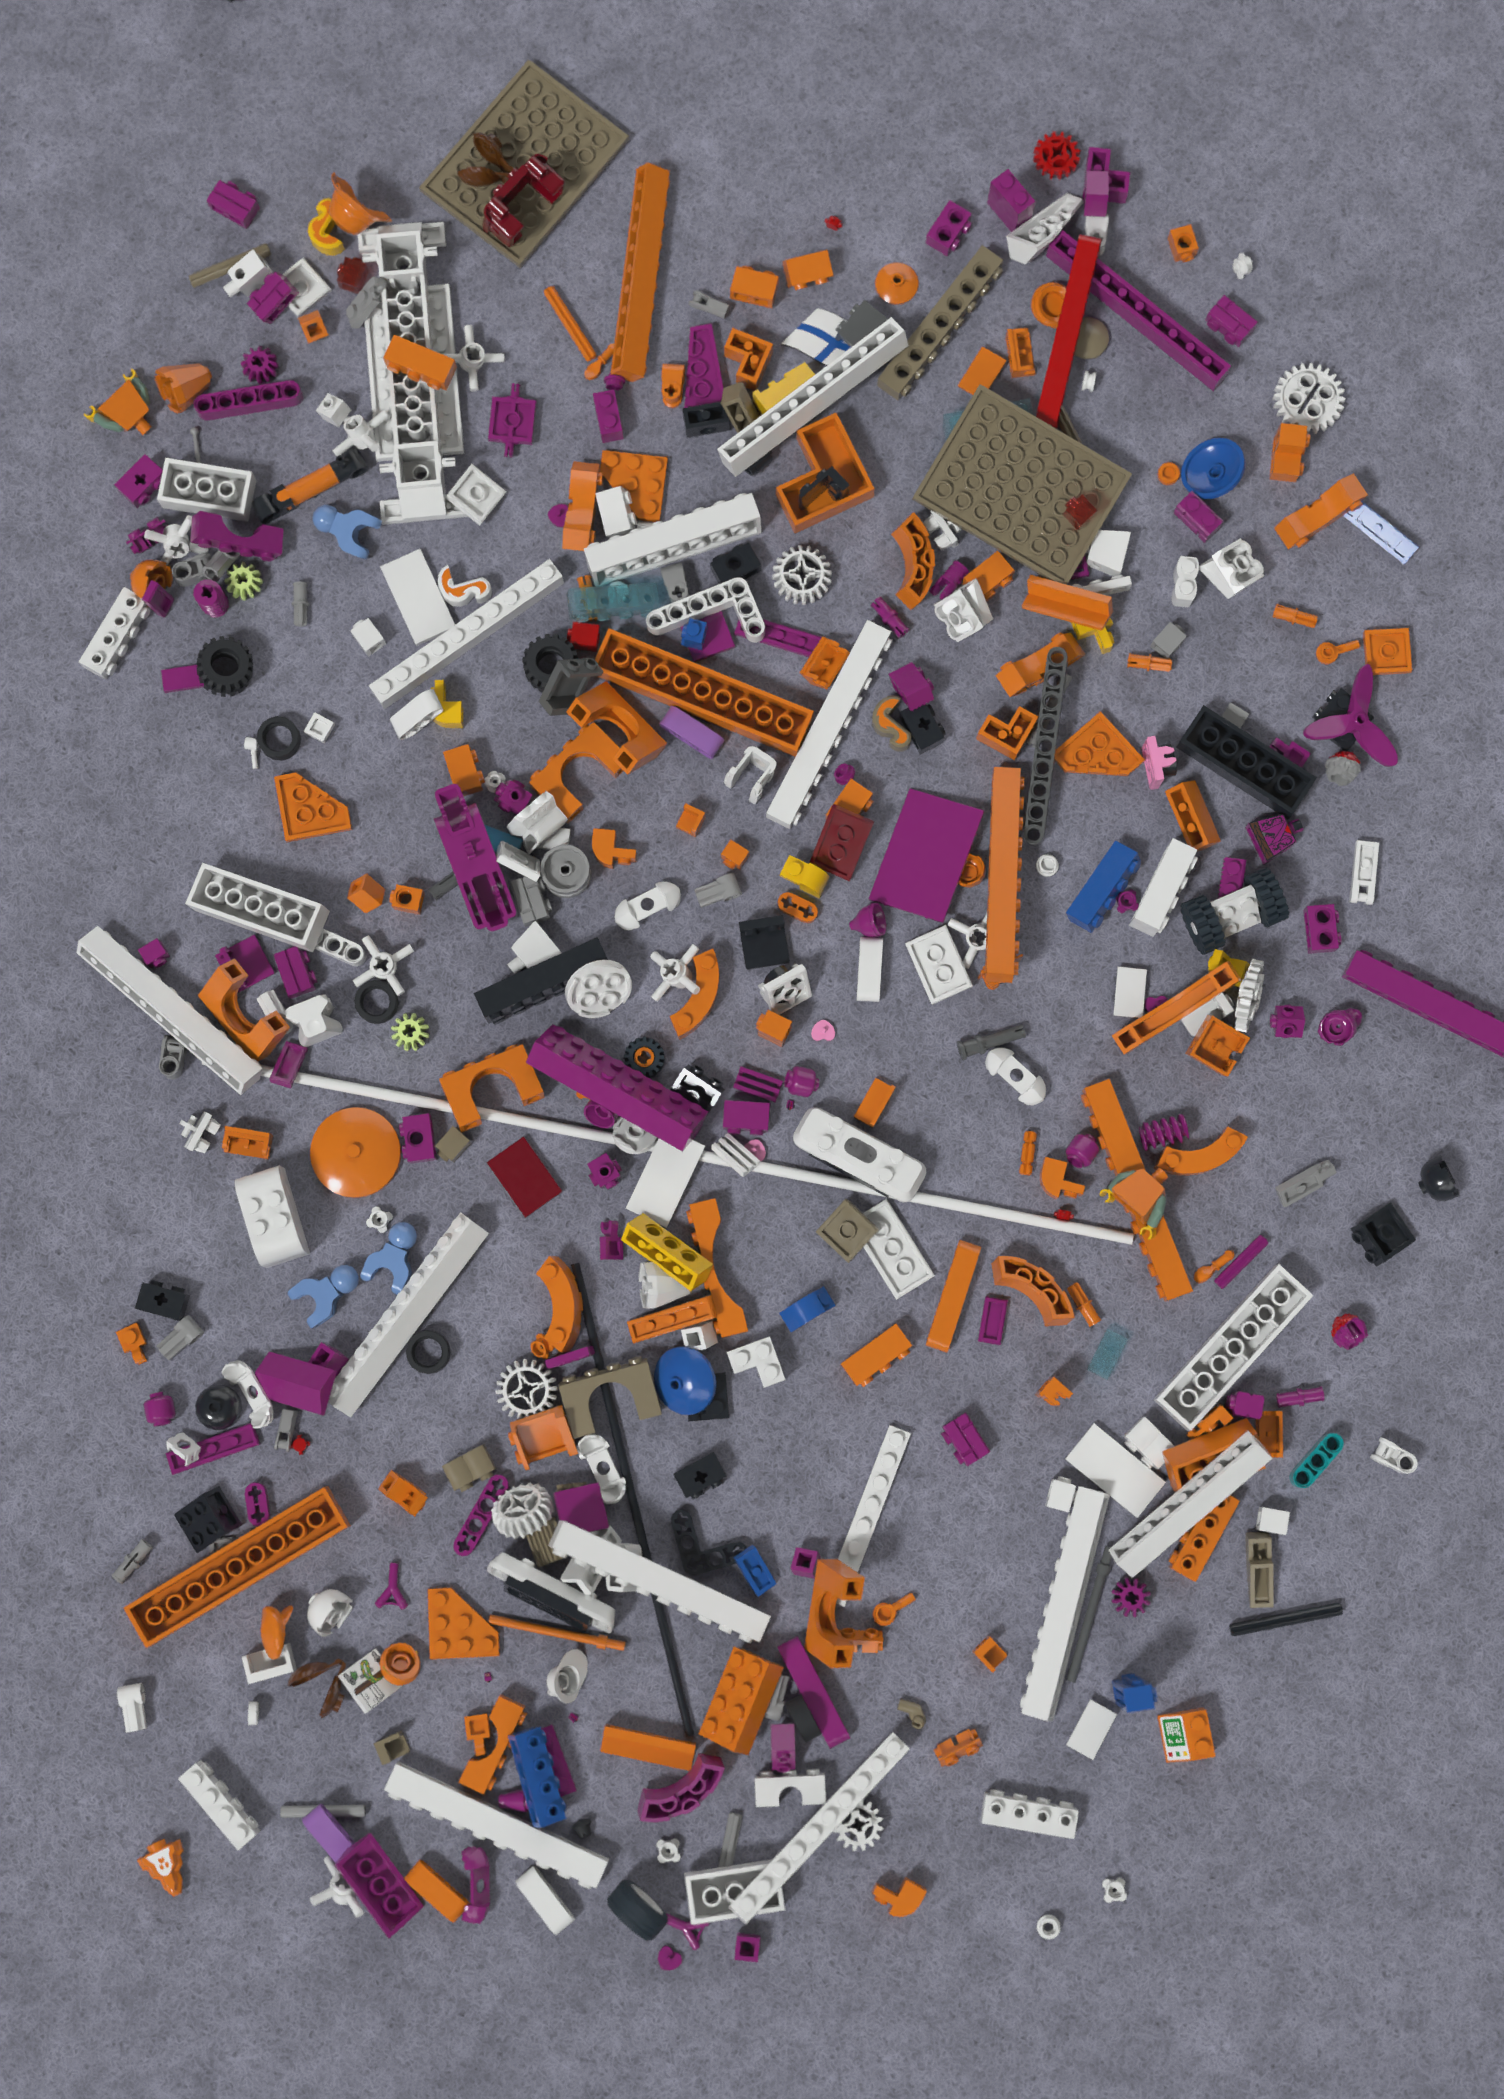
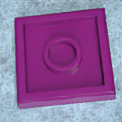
[680,611,735,663]
[553,1482,609,1533]

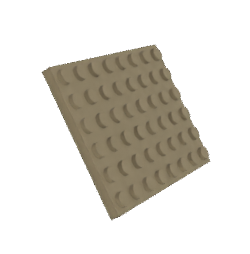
[419,60,629,268]
[912,384,1132,584]

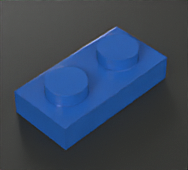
[734,1545,777,1597]

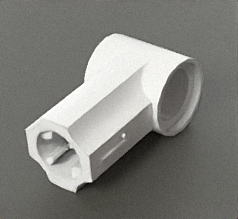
[257,990,293,1035]
[117,1683,147,1732]

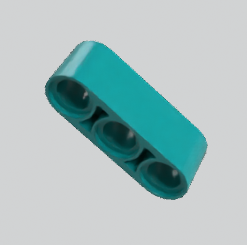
[1289,1433,1344,1488]

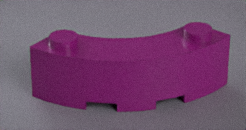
[637,1753,725,1822]

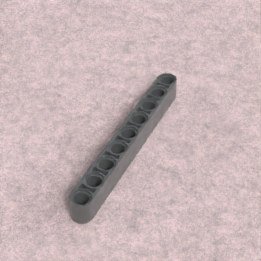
[1024,647,1068,846]

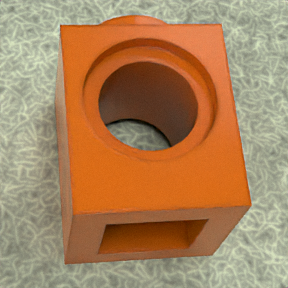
[1167,224,1199,262]
[389,884,425,915]

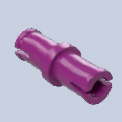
[871,596,910,638]
[1276,1386,1325,1408]

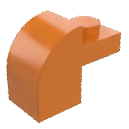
[592,828,637,869]
[1040,1157,1085,1199]
[378,1470,428,1517]
[872,1877,927,1917]

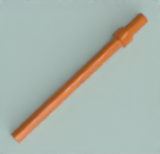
[489,1614,626,1651]

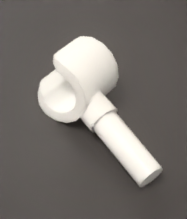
[244,737,259,769]

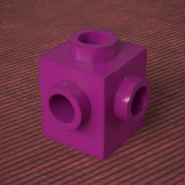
[494,780,532,815]
[1270,1005,1305,1038]
[587,1153,622,1190]

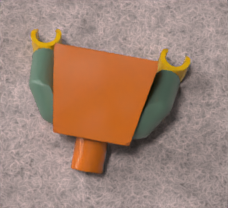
[84,369,152,435]
[1099,1168,1168,1240]

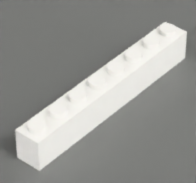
[1109,1431,1273,1578]

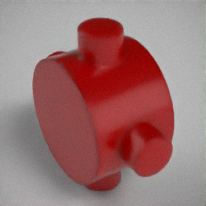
[825,216,843,231]
[1054,1209,1074,1221]
[290,1435,310,1455]

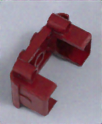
[483,154,565,247]

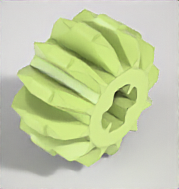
[224,562,263,601]
[391,1013,430,1051]

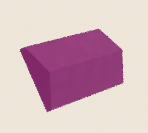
[255,1352,337,1416]
[334,1833,424,1939]

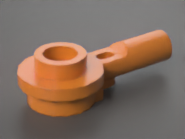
[1316,640,1360,664]
[873,1592,916,1626]

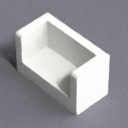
[242,1643,297,1684]

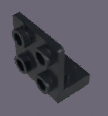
[799,466,850,511]
[739,915,790,970]
[174,1486,242,1553]

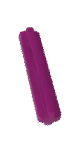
[1214,1235,1269,1289]

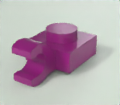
[1269,738,1311,768]
[600,1221,623,1260]

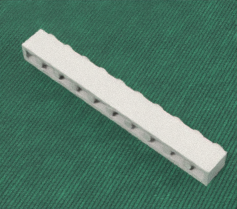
[717,317,909,477]
[369,559,564,709]
[766,620,893,829]
[77,926,262,1095]
[328,1212,489,1417]
[1020,1486,1110,1721]
[548,1520,771,1644]
[729,1733,910,1925]
[384,1761,609,1889]

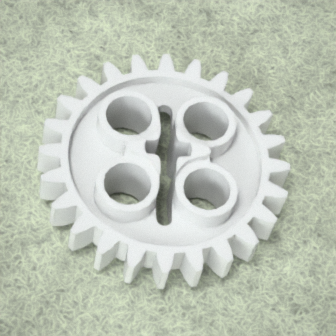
[1273,363,1345,434]
[1235,959,1265,1032]

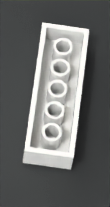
[185,863,330,952]

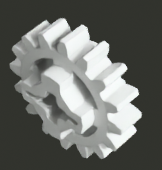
[833,1800,883,1851]

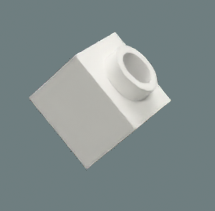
[316,393,351,427]

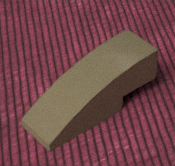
[1245,1532,1274,1608]

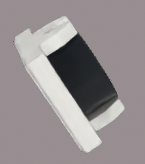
[758,964,812,1015]

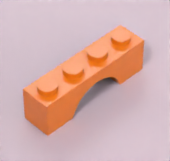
[459,1694,527,1795]

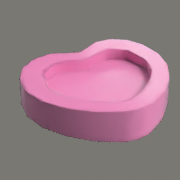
[811,1020,835,1041]
[744,1139,766,1161]

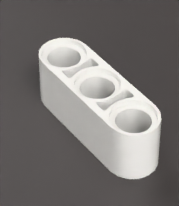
[390,689,443,740]
[315,929,366,966]
[857,937,883,1002]
[515,1865,575,1935]

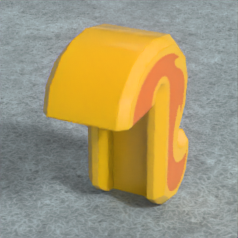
[307,198,345,256]

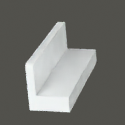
[560,1525,622,1594]

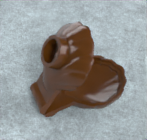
[457,132,514,187]
[287,1659,346,1719]

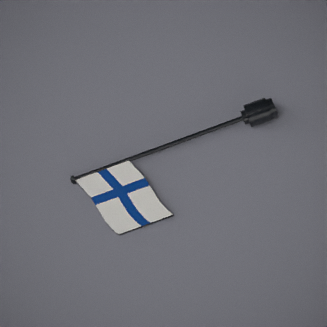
[744,308,851,476]

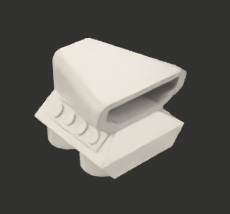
[1199,538,1264,599]
[934,578,993,642]
[507,791,568,854]
[285,994,343,1047]

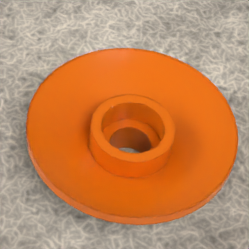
[875,263,918,304]

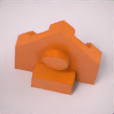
[1187,1403,1233,1440]

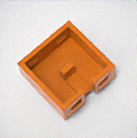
[1185,1015,1250,1077]

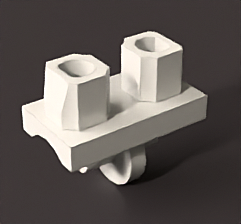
[923,511,962,551]
[179,1111,221,1153]

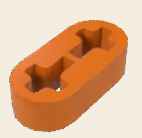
[778,892,818,923]

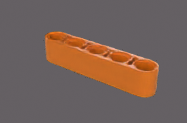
[925,1240,981,1353]

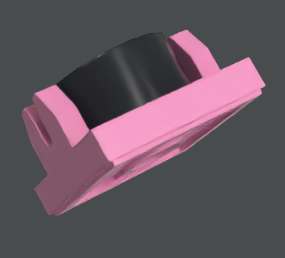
[1141,736,1177,790]

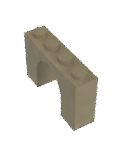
[559,1356,662,1439]

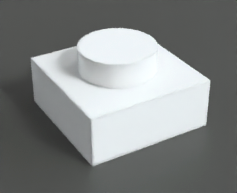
[304,712,335,743]

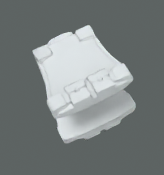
[724,746,776,804]

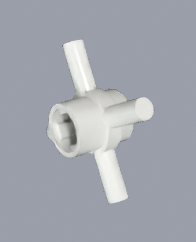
[443,325,504,391]
[332,410,389,457]
[144,515,208,566]
[948,913,987,969]
[353,935,414,996]
[651,944,700,1002]
[310,1855,364,1918]

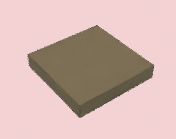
[816,1199,880,1263]

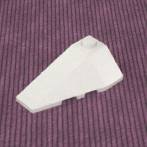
[1006,193,1083,264]

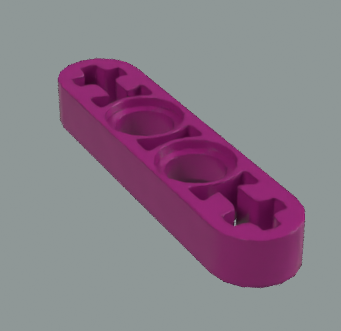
[453,1475,509,1556]

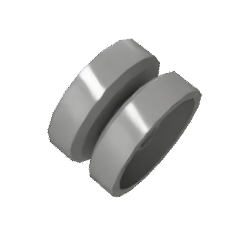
[540,844,591,899]

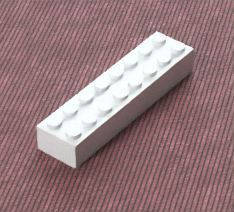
[584,493,761,588]
[1153,1264,1313,1431]

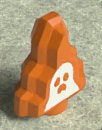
[137,1838,184,1897]

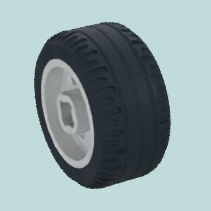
[607,1880,668,1941]

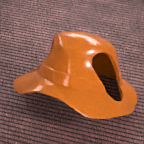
[328,172,393,235]

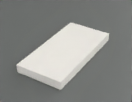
[380,549,455,646]
[626,1139,705,1228]
[863,1199,935,1300]
[1065,1423,1166,1518]

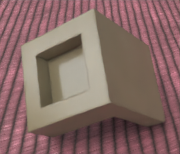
[374,1730,410,1765]

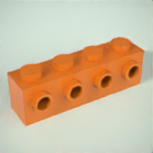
[1168,1495,1240,1582]

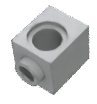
[1150,622,1187,658]

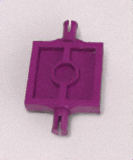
[488,383,537,458]

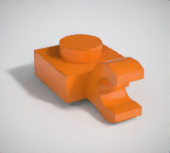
[116,1322,147,1365]
[464,1713,491,1756]

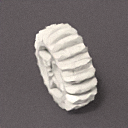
[772,545,832,605]
[496,1359,558,1420]
[491,1482,554,1539]

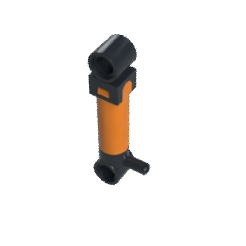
[251,448,369,524]

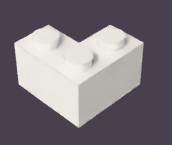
[727,1336,785,1388]

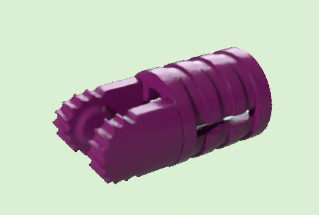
[929,560,969,600]

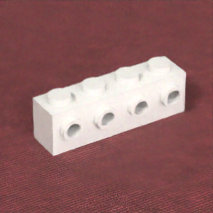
[79,587,151,680]
[178,1760,260,1850]
[980,1789,1079,1839]

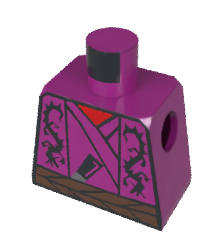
[1245,814,1303,865]

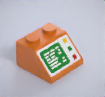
[1157,1707,1216,1762]

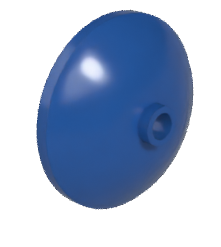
[1181,438,1246,499]
[654,1346,716,1415]

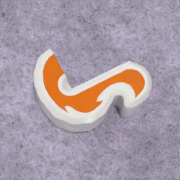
[438,565,492,607]

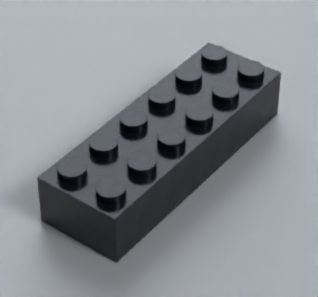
[1176,705,1317,820]
[474,937,608,1025]

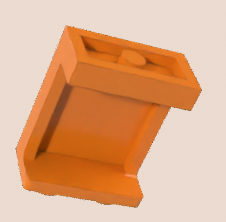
[508,1405,578,1471]

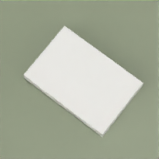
[905,925,973,1005]

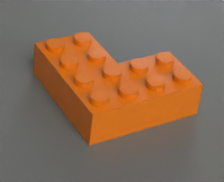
[776,412,875,534]

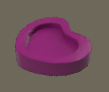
[548,504,568,527]
[1144,996,1168,1013]
[658,1946,682,1971]

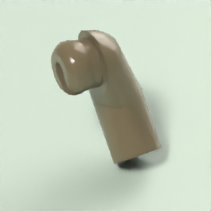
[897,1698,926,1729]

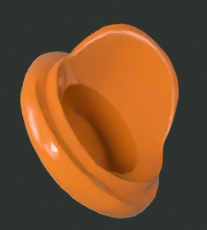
[1031,282,1067,329]
[261,1605,293,1659]

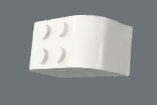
[235,1166,310,1268]

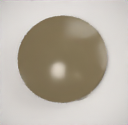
[1075,317,1109,359]

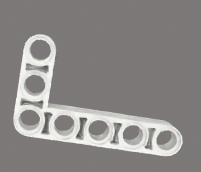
[646,577,765,643]

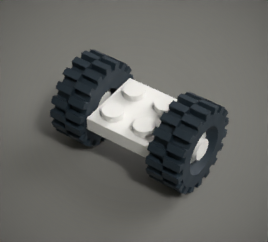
[1180,867,1289,955]

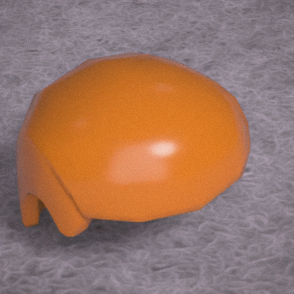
[958,854,986,888]

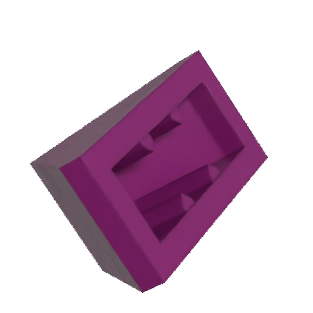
[1084,171,1109,217]

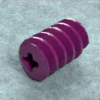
[193,580,229,618]
[1139,1114,1189,1151]

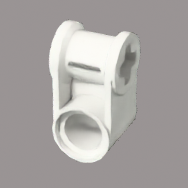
[1085,214,1109,257]
[1370,1437,1418,1474]

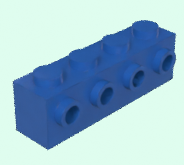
[1066,840,1141,933]
[1112,1673,1158,1713]
[508,1727,567,1828]

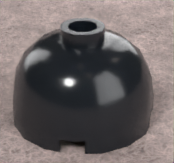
[1418,1155,1460,1201]
[195,1385,242,1430]

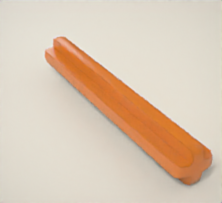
[544,286,596,362]

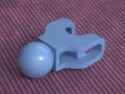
[312,504,383,559]
[360,1222,417,1295]
[287,1265,359,1328]

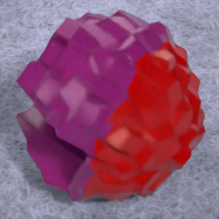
[1331,1313,1368,1350]

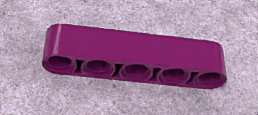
[194,380,303,421]
[777,1636,850,1749]

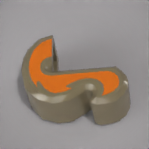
[872,695,911,752]

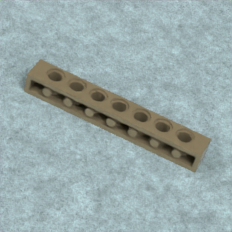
[877,245,1003,401]

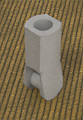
[689,291,730,319]
[274,1409,298,1452]

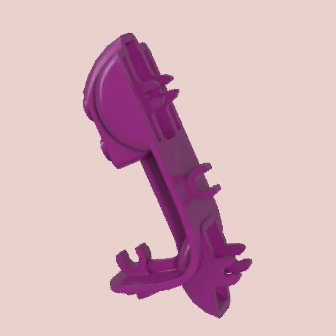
[433,784,516,931]

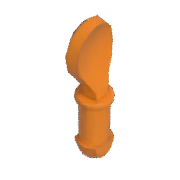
[584,343,614,380]
[1194,1250,1235,1284]

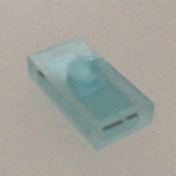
[1086,1329,1128,1380]

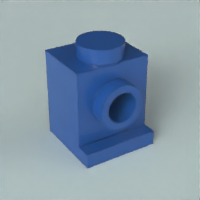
[681,618,707,650]

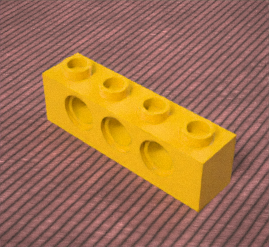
[621,1213,713,1291]

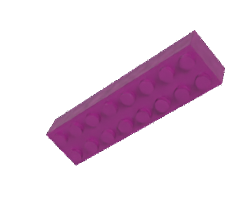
[526,1024,708,1152]

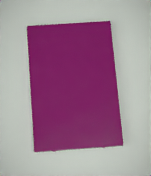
[868,789,984,923]

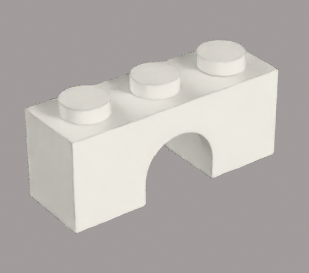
[755,1769,826,1807]

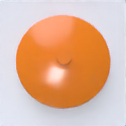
[310,1107,401,1198]

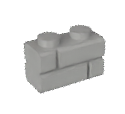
[510,876,553,927]

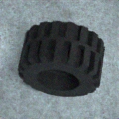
[522,634,578,693]
[197,636,253,697]

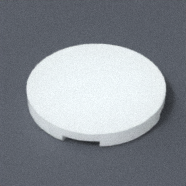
[565,960,632,1018]

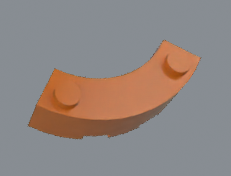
[562,461,603,551]
[1274,473,1368,550]
[891,512,935,610]
[995,632,1085,697]
[670,949,719,1040]
[1153,1127,1248,1176]
[536,1256,583,1352]
[991,1256,1075,1326]

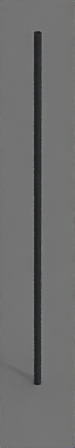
[571,1263,695,1737]

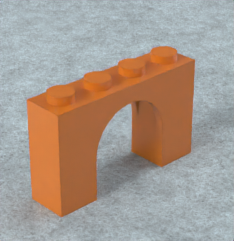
[566,681,667,775]
[529,721,623,824]
[198,958,291,1061]
[439,1044,545,1133]
[804,1559,865,1668]

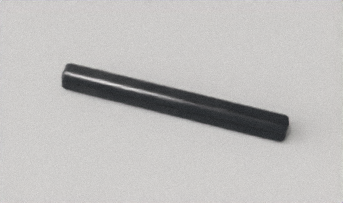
[1229,1602,1343,1636]

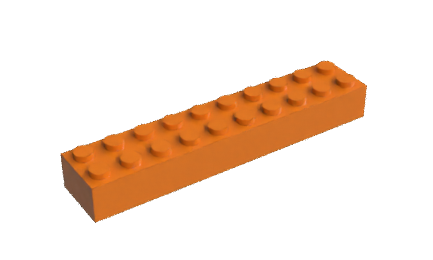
[595,628,814,757]
[124,1486,351,1648]

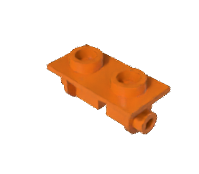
[838,1628,883,1653]
[933,1728,983,1767]

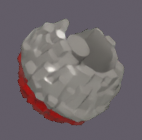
[1325,751,1361,786]

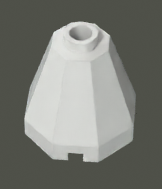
[639,1262,690,1309]

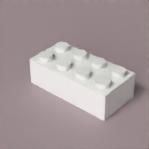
[157,458,257,522]
[1129,838,1198,937]
[684,1859,785,1925]

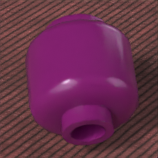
[784,1066,819,1097]
[1066,1134,1099,1168]
[143,1392,176,1427]

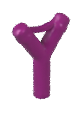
[375,1563,408,1610]
[666,1913,710,1950]

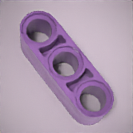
[659,706,725,759]
[302,1804,355,1862]

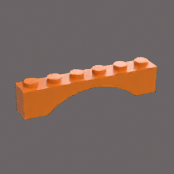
[1112,961,1242,1054]
[686,1198,748,1338]

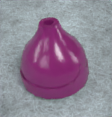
[849,903,886,937]
[584,1100,619,1128]

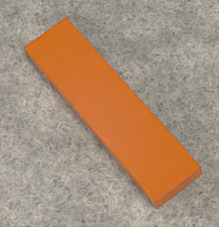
[627,1296,717,1344]

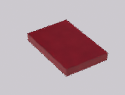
[809,804,874,881]
[486,1136,562,1218]

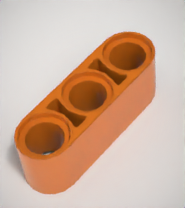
[404,1859,470,1923]

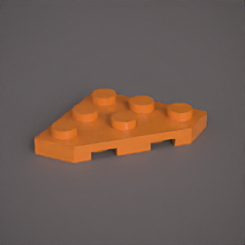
[600,450,668,522]
[1055,711,1145,776]
[274,772,352,842]
[428,1588,500,1659]

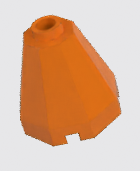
[155,364,212,414]

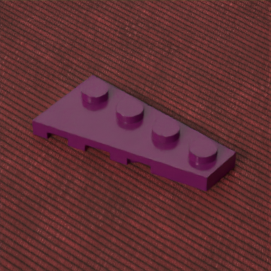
[684,323,724,408]

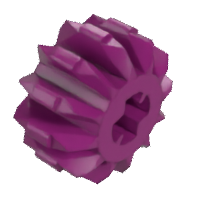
[241,345,279,385]
[1111,1578,1151,1617]

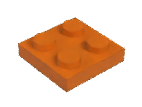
[1363,628,1412,675]

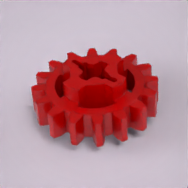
[1033,131,1080,180]

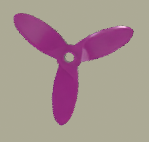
[1303,664,1398,767]

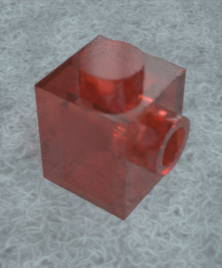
[337,257,369,294]
[1063,494,1097,531]

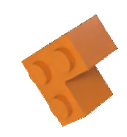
[724,328,773,391]
[1269,423,1310,482]
[976,706,1038,761]

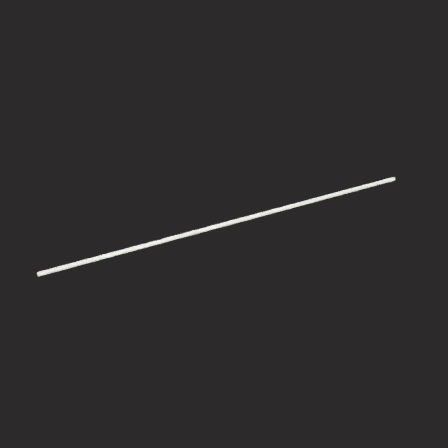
[202,1062,1134,1245]

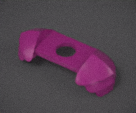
[461,1846,490,1924]

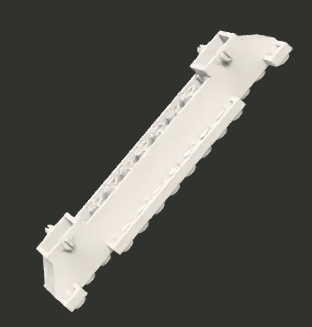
[358,222,468,525]

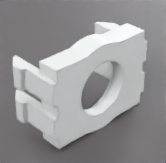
[166,1432,201,1466]

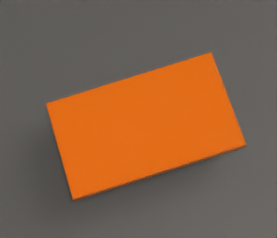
[958,346,1007,395]

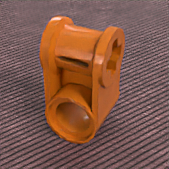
[661,364,685,408]

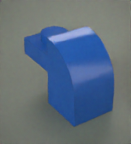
[779,1286,836,1332]

